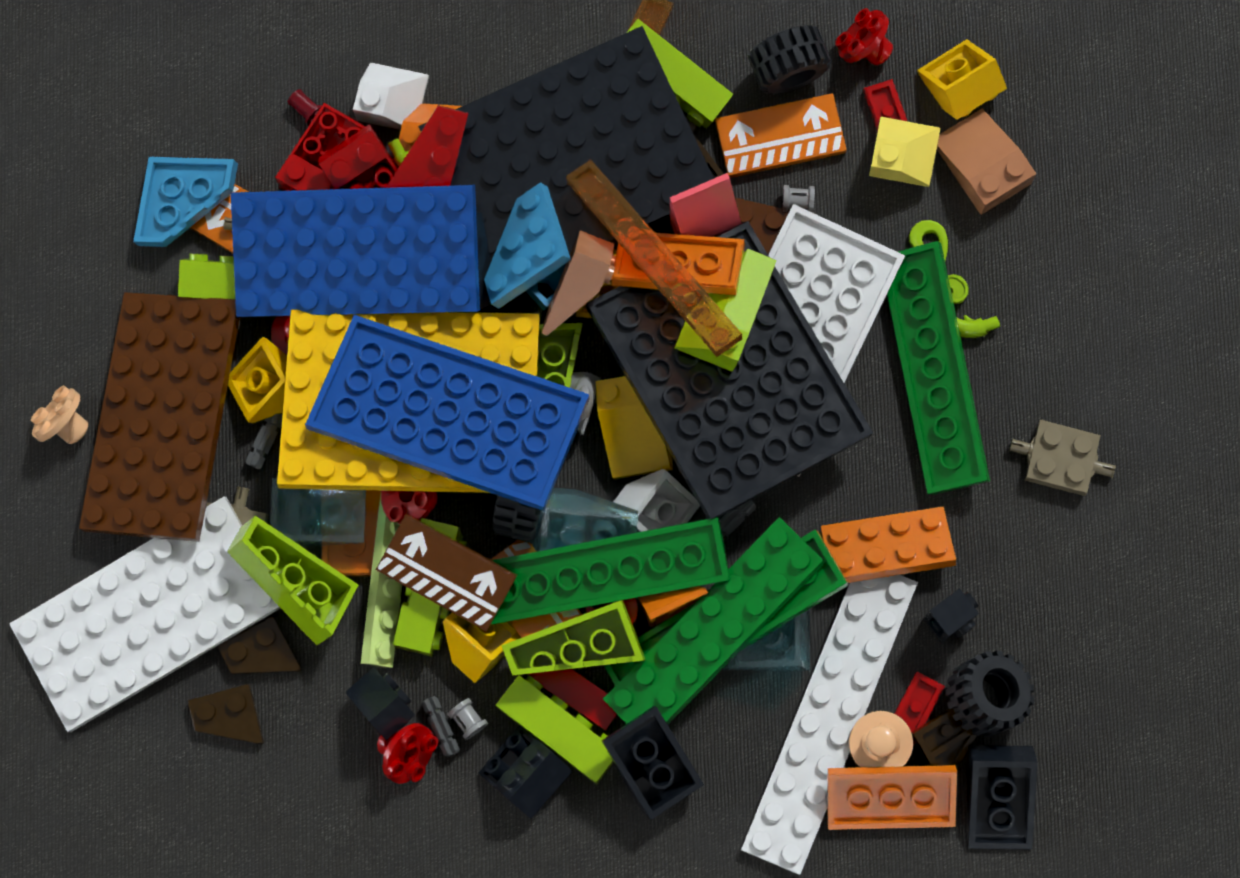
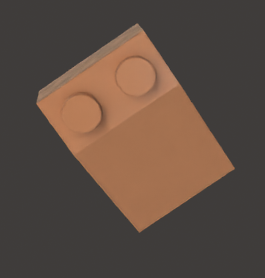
[937,109,1036,215]
[542,230,616,335]

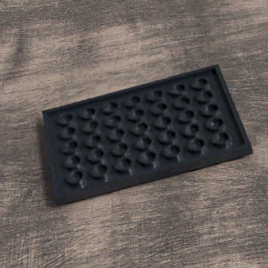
[418,26,714,261]
[586,221,873,520]

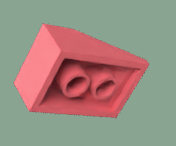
[670,173,742,237]

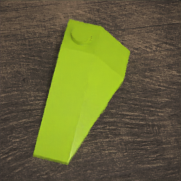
[674,249,777,372]

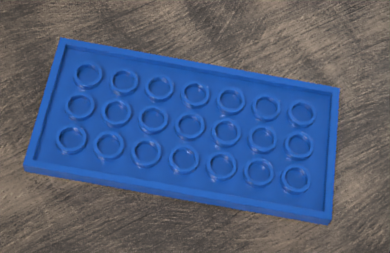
[231,185,480,317]
[305,315,590,511]

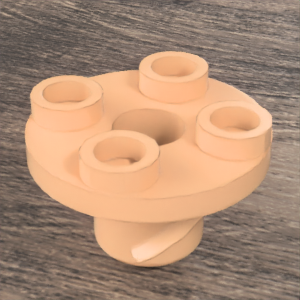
[31,385,88,444]
[849,711,913,767]

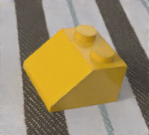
[917,39,1007,120]

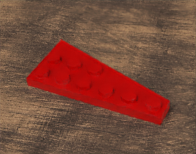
[386,105,468,188]

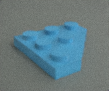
[133,157,238,247]
[484,182,571,308]

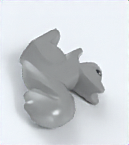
[570,372,601,435]

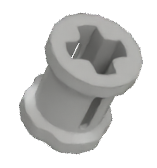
[782,185,815,213]
[447,698,488,740]

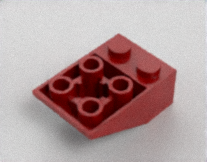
[275,103,376,191]
[318,124,398,189]

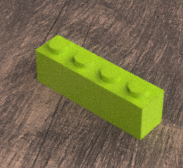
[628,19,733,129]
[178,253,235,299]
[496,675,613,785]

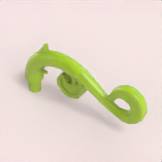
[909,220,1000,338]

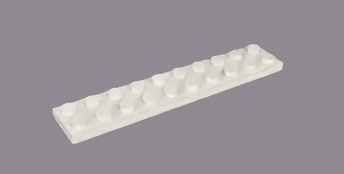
[741,575,918,875]

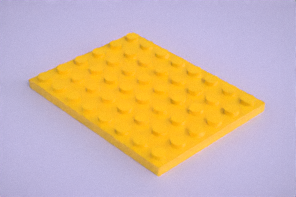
[277,310,540,493]

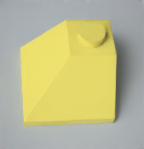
[869,117,940,187]

